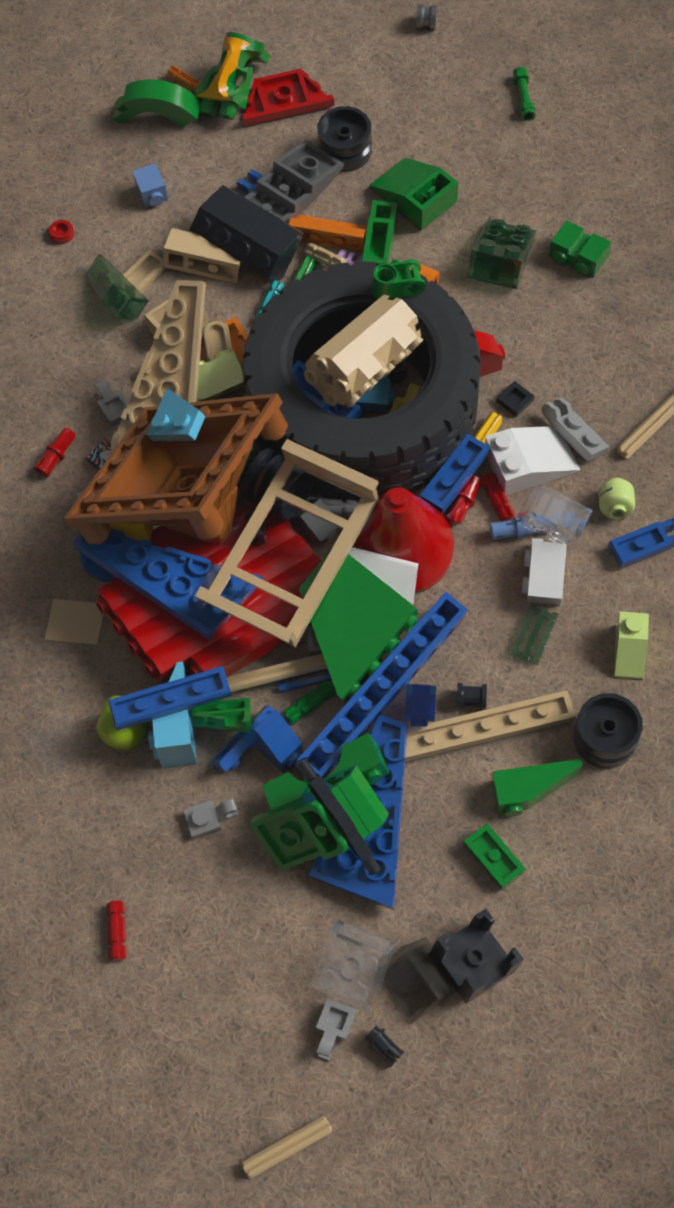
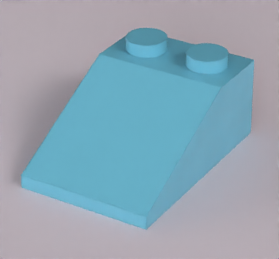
[148,662,197,768]

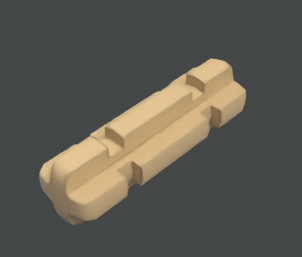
[304,243,347,266]

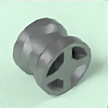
[416,4,437,29]

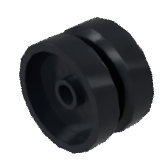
[317,106,372,172]
[574,693,643,768]

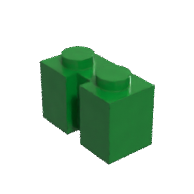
[549,220,611,278]

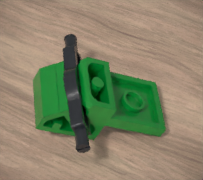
[249,757,389,876]

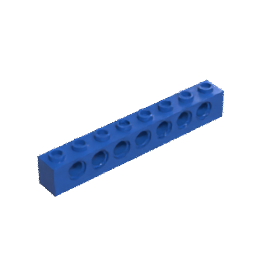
[295,592,468,779]

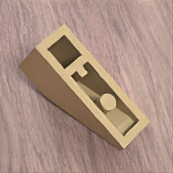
[163,228,240,283]

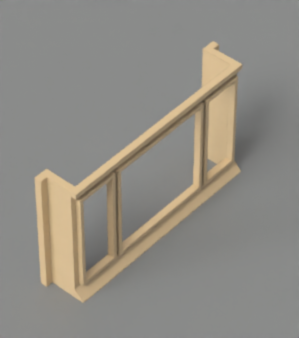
[195,439,379,647]

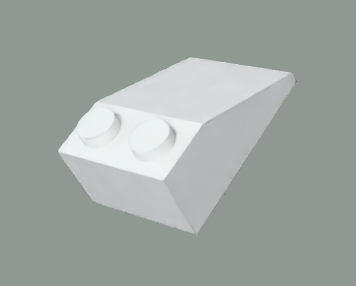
[485,426,580,495]

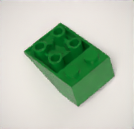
[369,157,458,230]

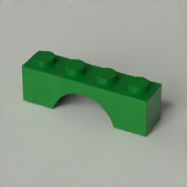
[262,733,390,810]

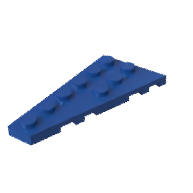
[73,529,263,641]
[309,714,408,910]

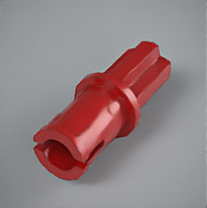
[34,427,76,478]
[447,476,483,526]

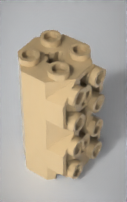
[304,295,423,408]

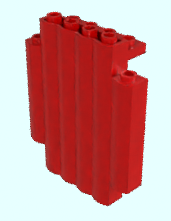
[95,502,322,685]

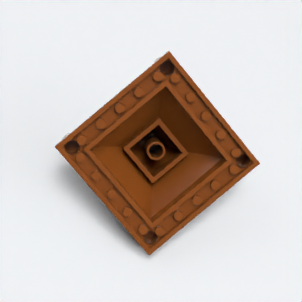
[64,393,288,544]

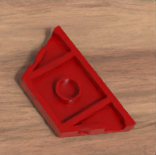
[242,68,335,126]

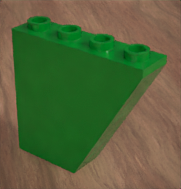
[299,549,419,702]

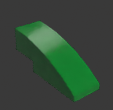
[362,200,398,266]

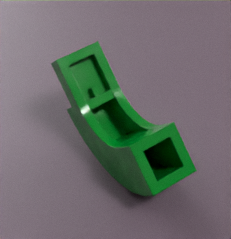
[113,79,201,127]

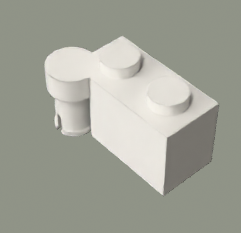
[522,538,567,605]

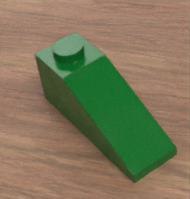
[491,759,583,817]

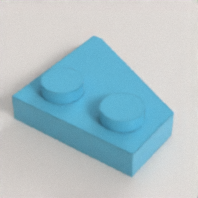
[146,389,205,441]

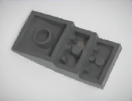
[245,140,344,224]

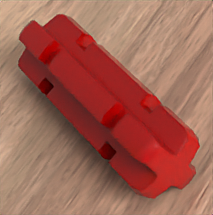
[482,472,514,522]
[106,900,127,962]

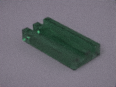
[511,604,559,665]

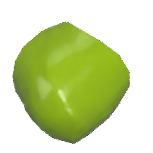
[96,696,149,751]

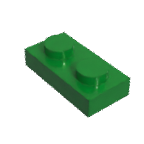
[463,823,526,890]

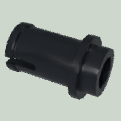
[364,1026,405,1067]

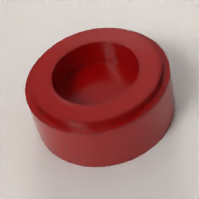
[48,220,74,244]

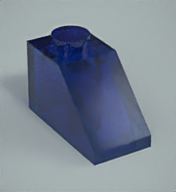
[405,683,437,727]

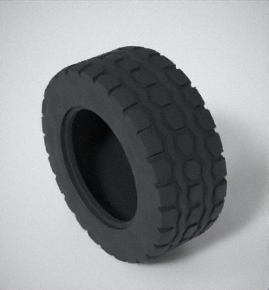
[242,261,481,502]

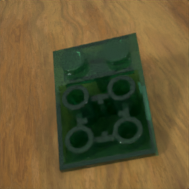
[467,219,537,289]

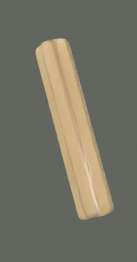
[242,1116,332,1178]

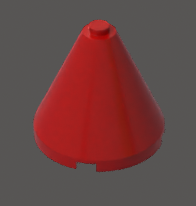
[352,487,454,593]

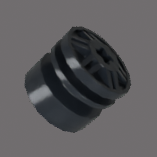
[242,447,315,521]

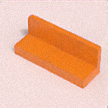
[289,215,367,252]

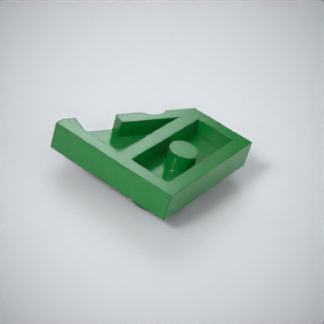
[192,698,251,732]

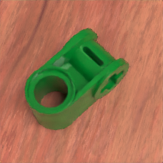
[372,259,426,300]

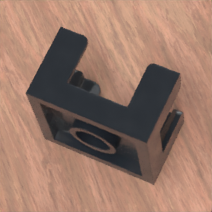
[430,909,524,1004]

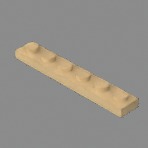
[405,690,576,762]

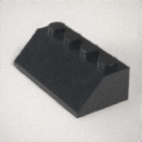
[189,185,304,279]

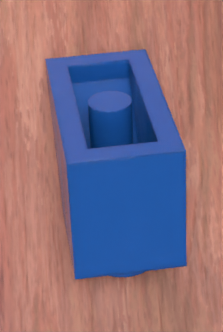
[254,709,303,773]

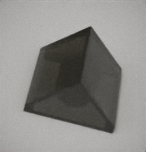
[375,937,457,1024]

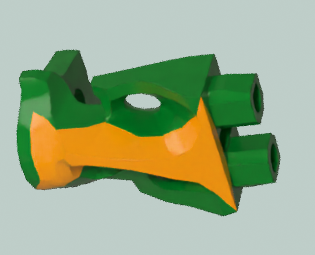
[195,32,270,120]

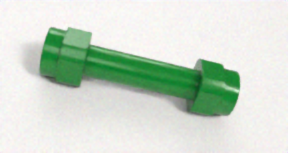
[513,67,536,121]

